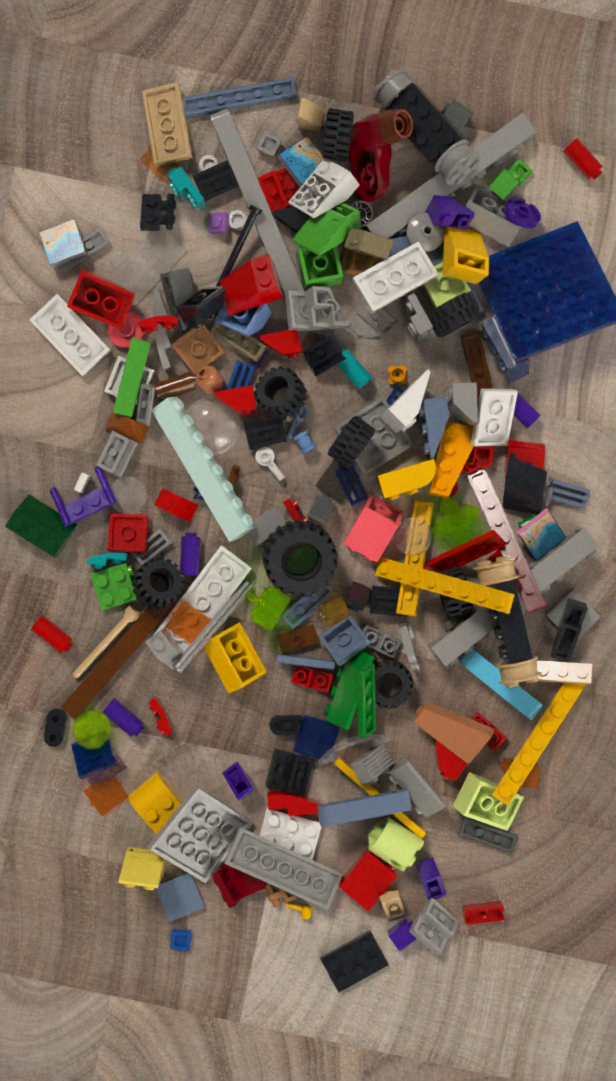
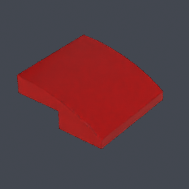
[257,167,300,213]

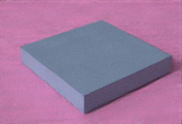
[156,872,205,922]

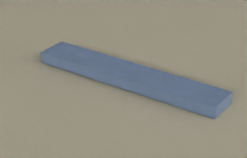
[182,77,297,118]

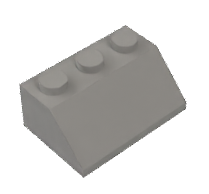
[465,184,520,247]
[444,383,478,426]
[389,756,446,817]

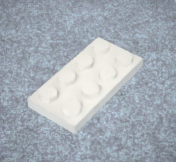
[352,242,439,313]
[30,294,111,376]

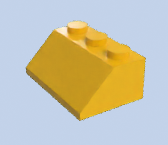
[203,622,267,694]

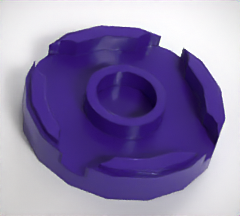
[503,198,541,229]

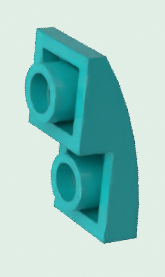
[87,552,129,569]

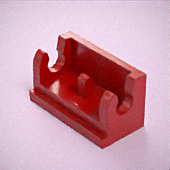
[463,901,505,926]

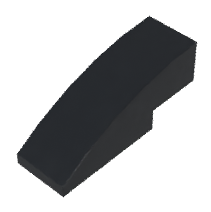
[550,598,588,663]

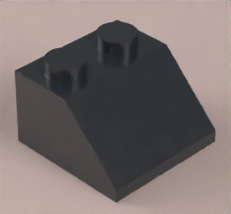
[175,286,226,329]

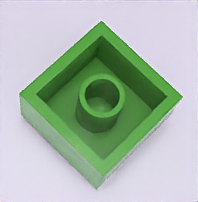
[295,246,344,291]

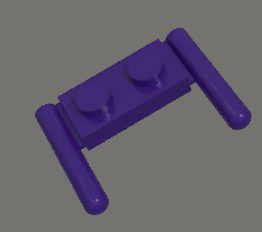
[50,466,117,527]

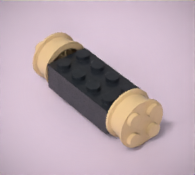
[473,556,542,688]

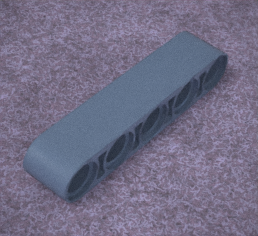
[317,789,412,826]

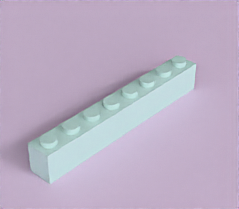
[152,396,255,542]

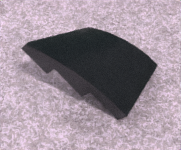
[502,453,547,515]

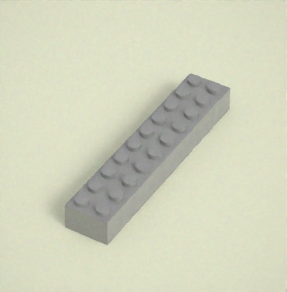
[428,528,599,667]

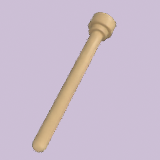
[73,605,141,678]

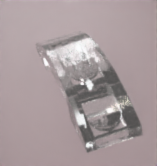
[316,734,391,767]

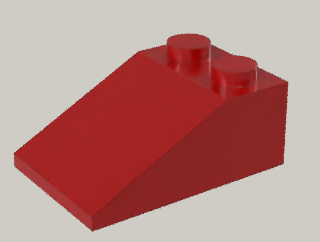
[220,254,283,316]
[67,268,136,329]

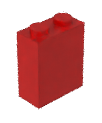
[338,848,398,912]

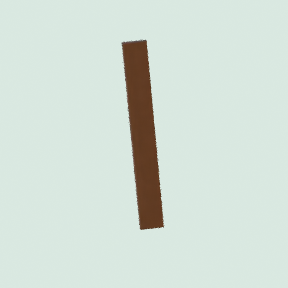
[61,591,176,720]

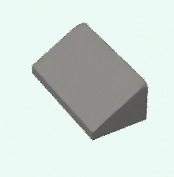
[136,384,155,426]

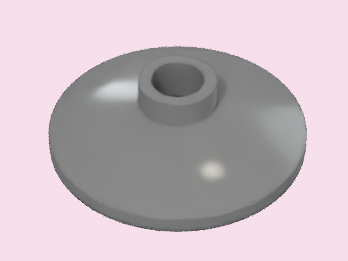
[406,213,445,252]

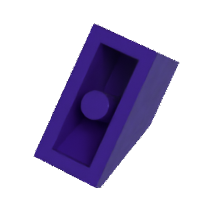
[415,857,447,901]

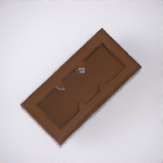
[277,624,319,653]

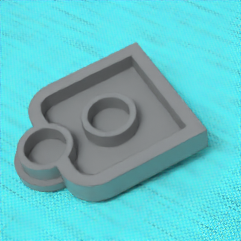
[399,622,420,671]

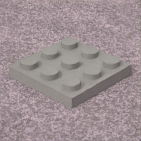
[334,397,414,476]

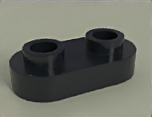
[44,708,67,747]
[269,715,308,735]

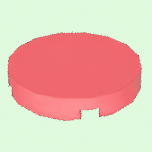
[107,311,145,349]

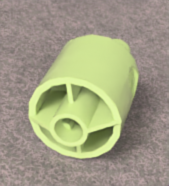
[368,817,424,872]

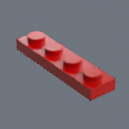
[429,529,504,573]

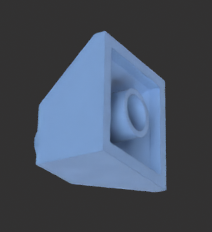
[215,304,272,336]

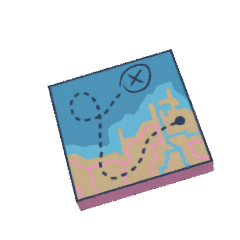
[516,508,566,561]

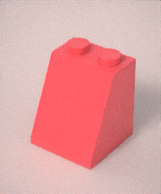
[344,494,404,562]

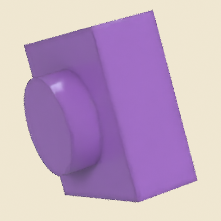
[208,212,229,234]

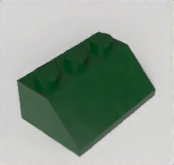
[5,494,78,557]

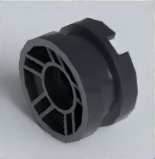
[350,200,374,230]

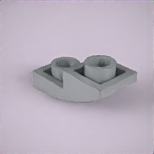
[361,623,401,658]

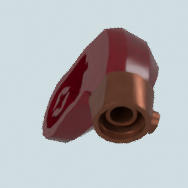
[349,109,413,202]

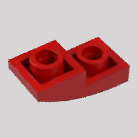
[136,316,179,334]
[291,665,335,693]
[149,696,173,737]
[471,711,508,753]

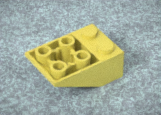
[118,847,165,890]

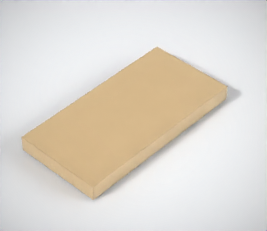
[142,82,193,167]

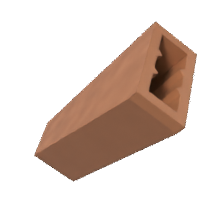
[413,702,494,764]

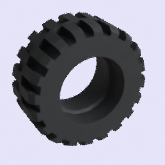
[262,520,338,597]

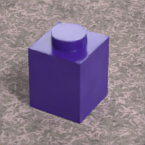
[387,917,417,951]

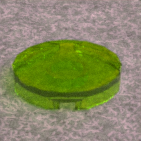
[73,711,112,749]

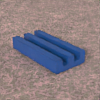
[227,360,255,390]

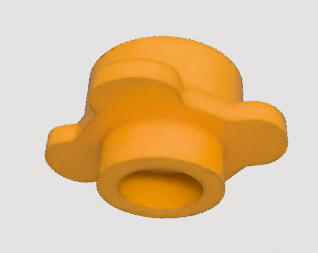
[388,365,407,385]

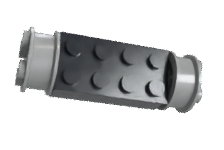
[373,69,480,185]

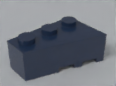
[480,312,529,384]

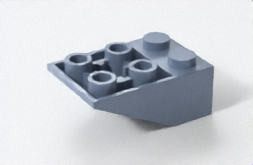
[418,397,449,459]

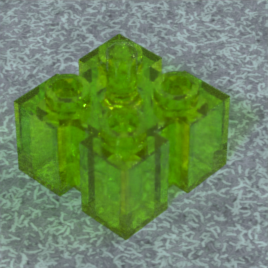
[430,497,480,544]
[246,585,291,632]

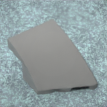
[285,286,350,330]

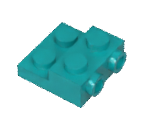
[167,167,206,211]

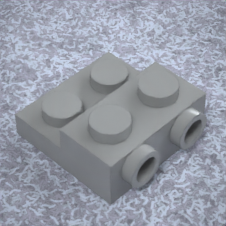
[404,293,433,342]

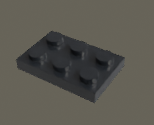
[320,930,389,993]

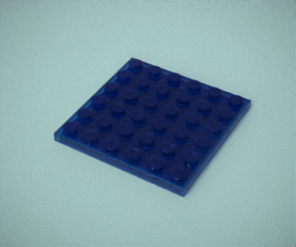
[479,221,616,363]

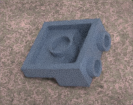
[319,614,371,666]

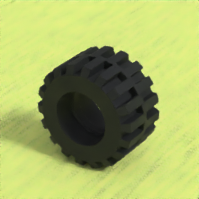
[321,108,354,161]
[427,293,480,337]
[254,366,307,420]
[328,415,375,468]
[132,557,185,610]
[437,566,473,619]
[375,659,414,709]

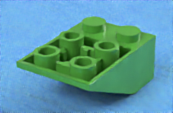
[292,203,361,256]

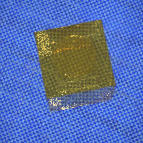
[319,596,349,624]

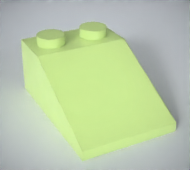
[453,772,524,831]

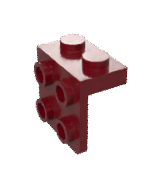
[212,864,267,908]

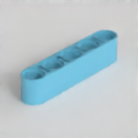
[459,649,543,721]

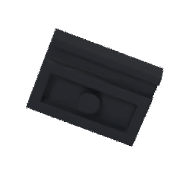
[192,160,239,201]
[303,334,346,377]
[243,417,287,450]
[370,585,408,617]

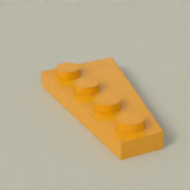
[429,421,474,498]

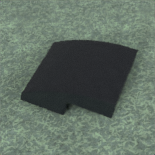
[265,748,314,796]

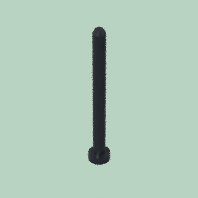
[215,205,263,287]

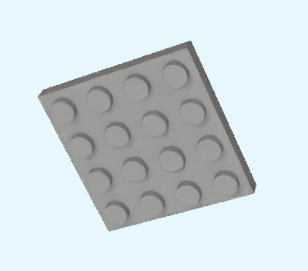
[148,785,253,883]

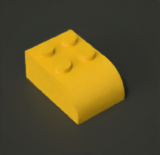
[376,459,436,501]
[128,770,183,834]

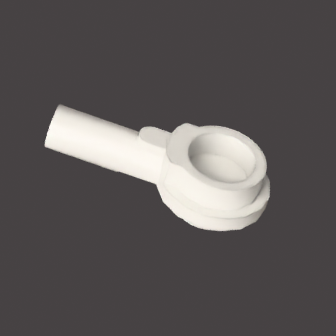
[255,447,285,482]

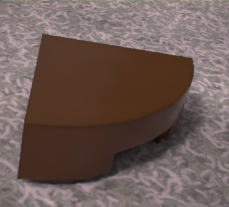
[228,465,241,485]

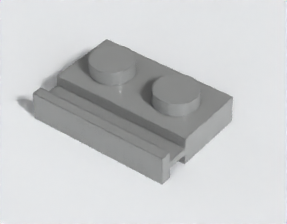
[96,431,138,478]

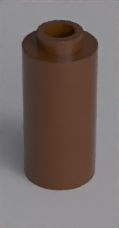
[154,371,197,402]

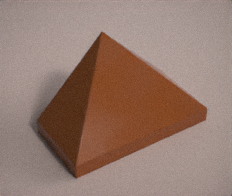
[105,412,148,444]

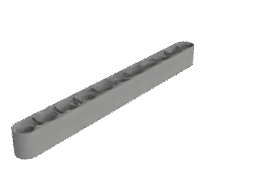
[210,108,305,296]

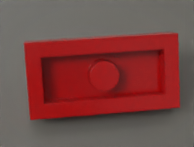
[283,498,308,522]

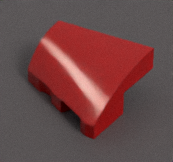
[460,446,494,475]

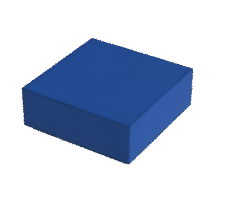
[170,928,192,951]

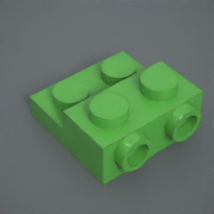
[90,562,138,610]

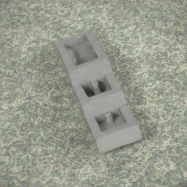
[153,289,172,371]

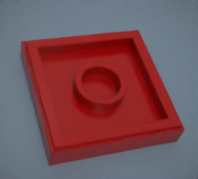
[108,513,149,553]

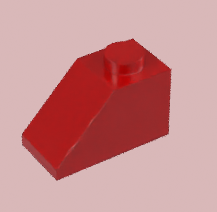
[260,330,302,359]
[214,386,256,415]
[154,488,199,522]
[433,739,467,781]

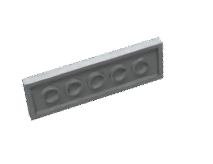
[224,827,343,910]

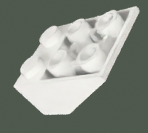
[288,158,360,218]

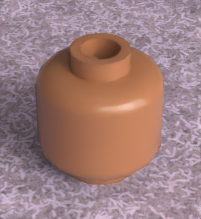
[195,366,224,394]

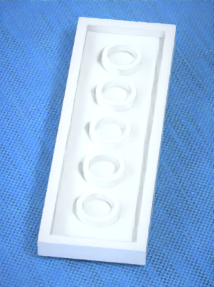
[153,545,252,651]

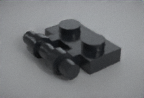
[140,194,176,231]

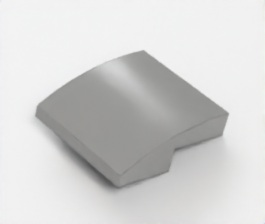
[409,898,460,955]

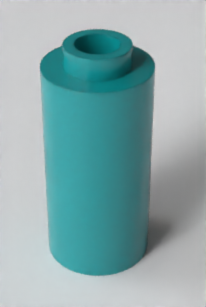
[337,348,373,390]

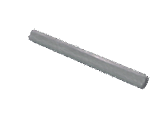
[173,581,253,673]

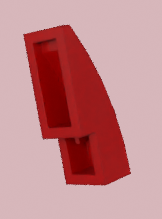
[267,791,322,816]

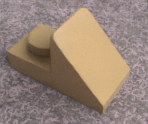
[379,887,406,921]

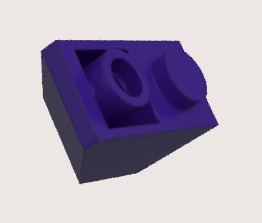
[426,195,475,229]

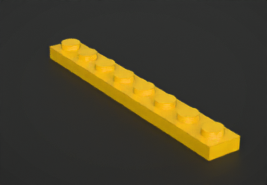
[375,557,515,614]
[491,683,586,806]

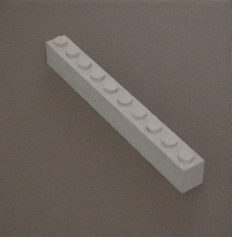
[365,113,536,239]

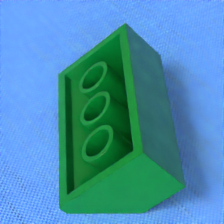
[324,650,374,730]

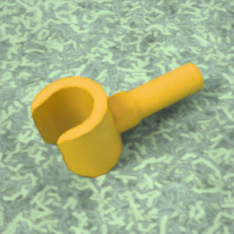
[286,902,312,919]

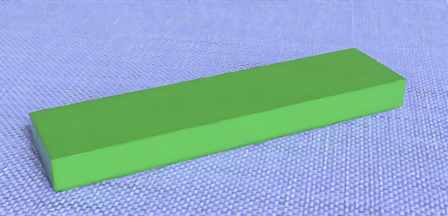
[113,337,151,418]

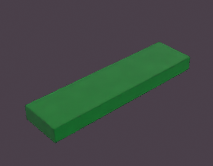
[356,662,376,739]

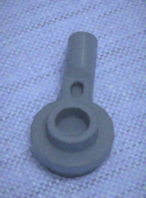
[286,405,308,439]

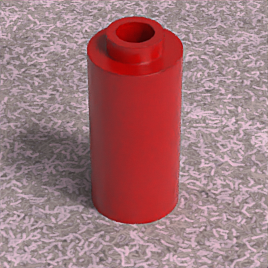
[563,138,603,180]
[31,615,73,654]

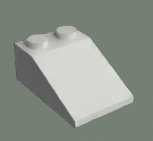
[380,369,431,433]

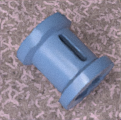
[293,430,317,455]

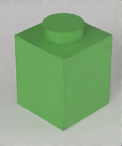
[489,168,520,200]

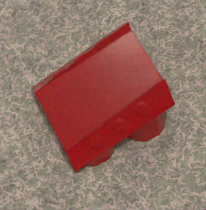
[504,440,545,478]

